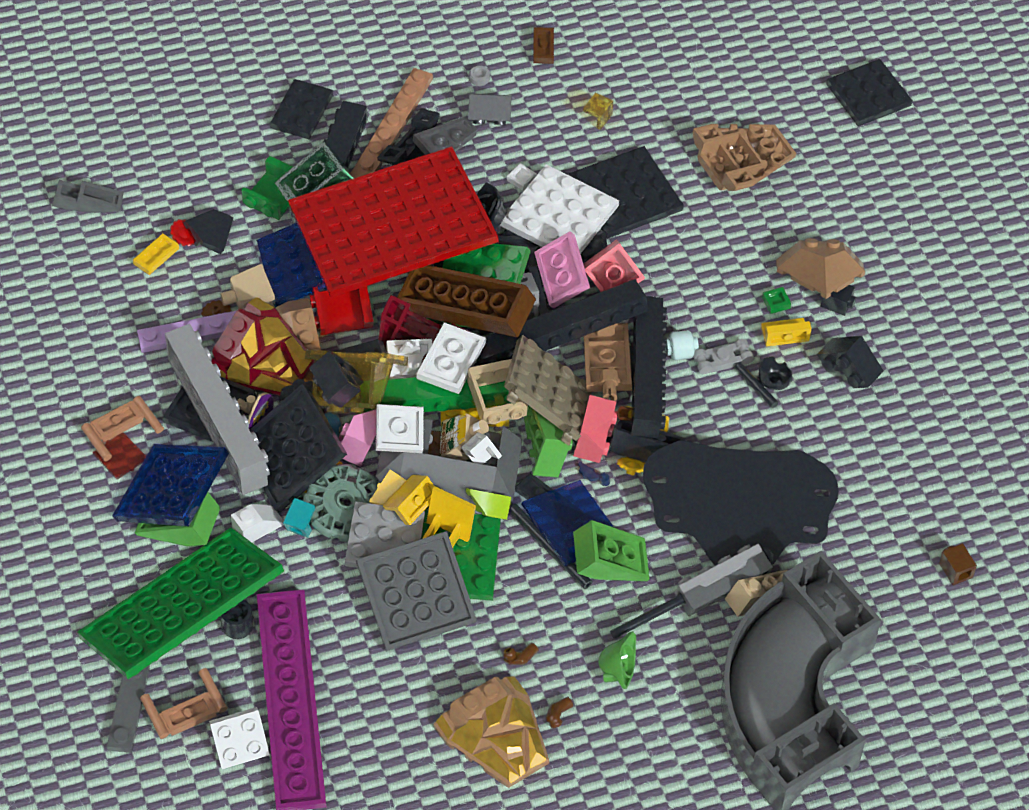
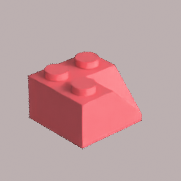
[583,239,645,292]
[573,395,618,463]

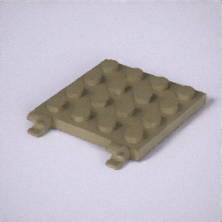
[504,335,592,446]

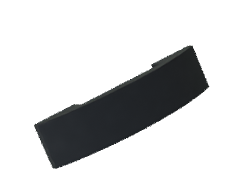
[377,108,440,165]

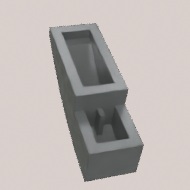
[52,180,124,213]

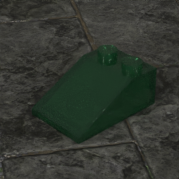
[275,142,354,203]

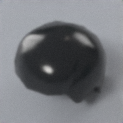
[758,356,793,390]

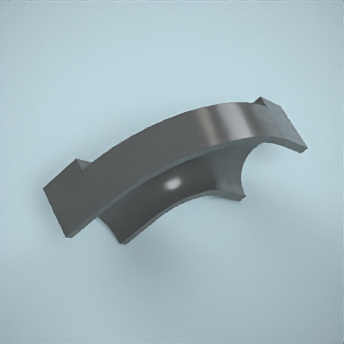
[721,551,881,810]

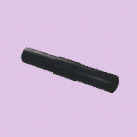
[735,363,779,408]

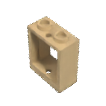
[467,359,528,424]

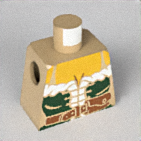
[440,414,489,461]

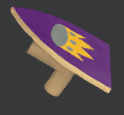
[237,393,274,430]

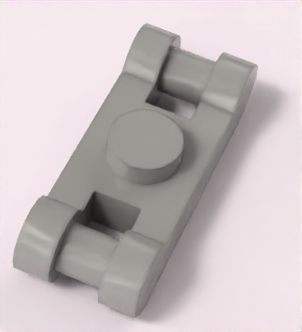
[693,339,754,374]

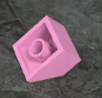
[338,410,376,467]

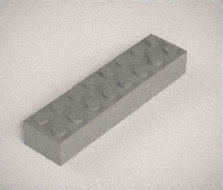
[165,324,270,495]

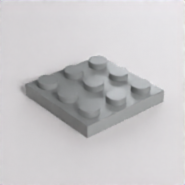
[345,501,425,568]

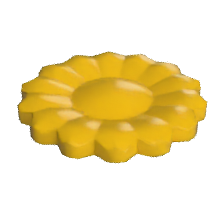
[617,457,645,475]

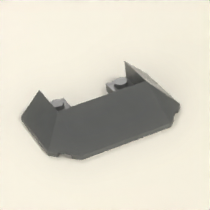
[376,419,522,515]

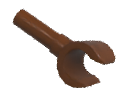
[617,406,633,421]

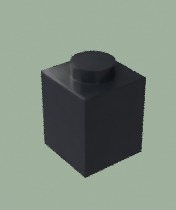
[820,285,857,316]

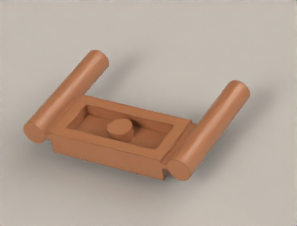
[81,396,164,461]
[140,668,227,739]

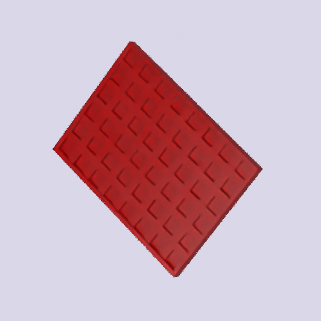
[288,147,499,298]

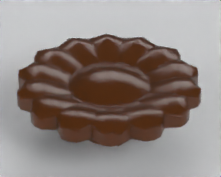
[201,300,232,317]

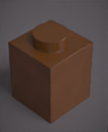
[939,543,977,585]

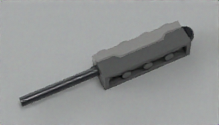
[610,544,773,639]

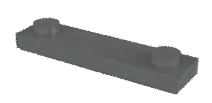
[107,665,150,753]

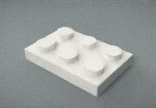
[417,323,486,394]

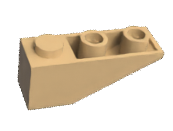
[725,570,788,617]

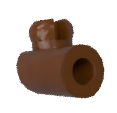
[503,643,539,665]
[546,696,573,729]

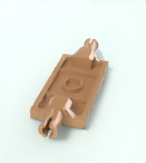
[584,323,632,402]

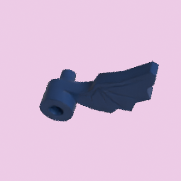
[579,461,610,486]

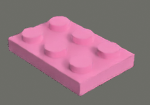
[534,231,590,308]

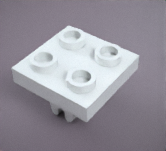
[386,339,432,379]
[209,707,270,769]

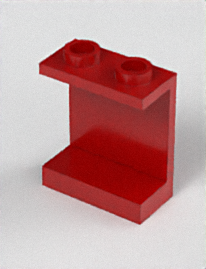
[309,286,374,336]

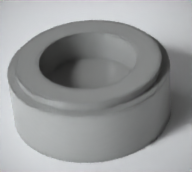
[469,66,490,86]

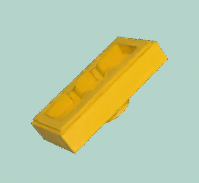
[133,233,179,275]

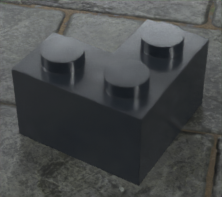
[817,336,884,389]
[310,351,364,408]

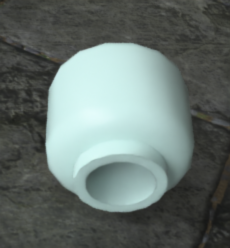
[665,330,699,360]

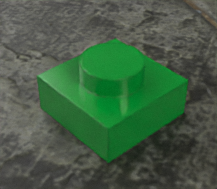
[762,287,791,314]

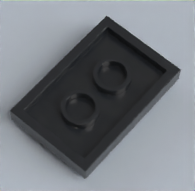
[270,79,333,140]

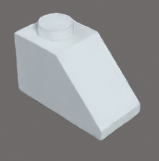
[231,504,284,542]

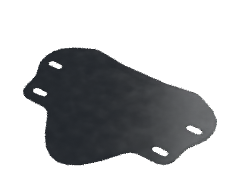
[643,441,839,566]

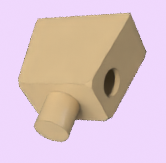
[220,264,276,309]

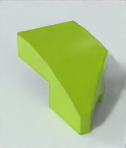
[466,488,511,520]

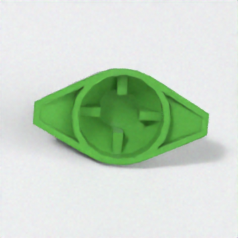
[598,631,636,689]

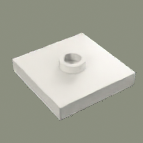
[376,404,423,453]

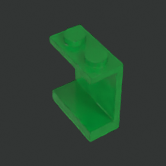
[241,156,307,220]

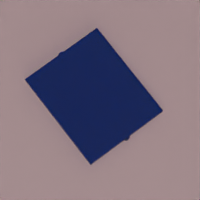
[521,480,615,566]

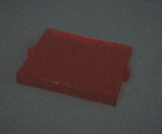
[92,432,147,480]

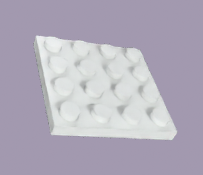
[500,164,619,254]

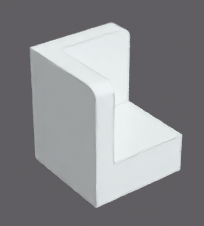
[461,432,502,464]

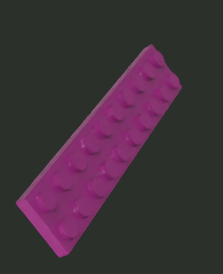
[257,589,327,810]

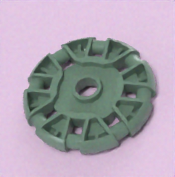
[303,464,378,542]

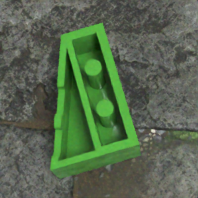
[524,405,572,478]

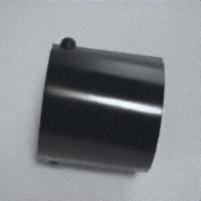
[221,600,254,639]

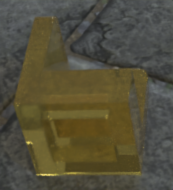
[583,92,613,130]

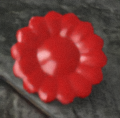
[170,219,196,246]

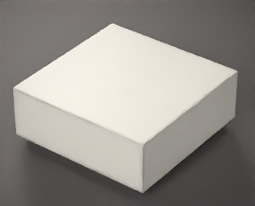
[507,163,537,191]

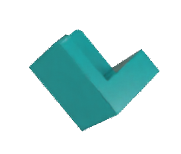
[283,498,316,538]

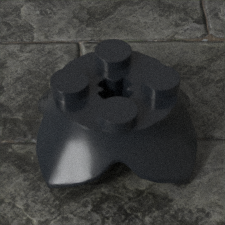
[477,182,508,233]

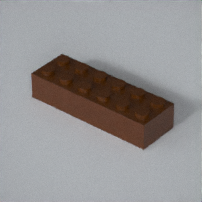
[397,265,536,337]

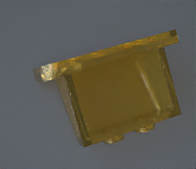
[305,350,408,413]

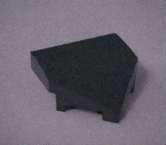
[184,209,234,254]

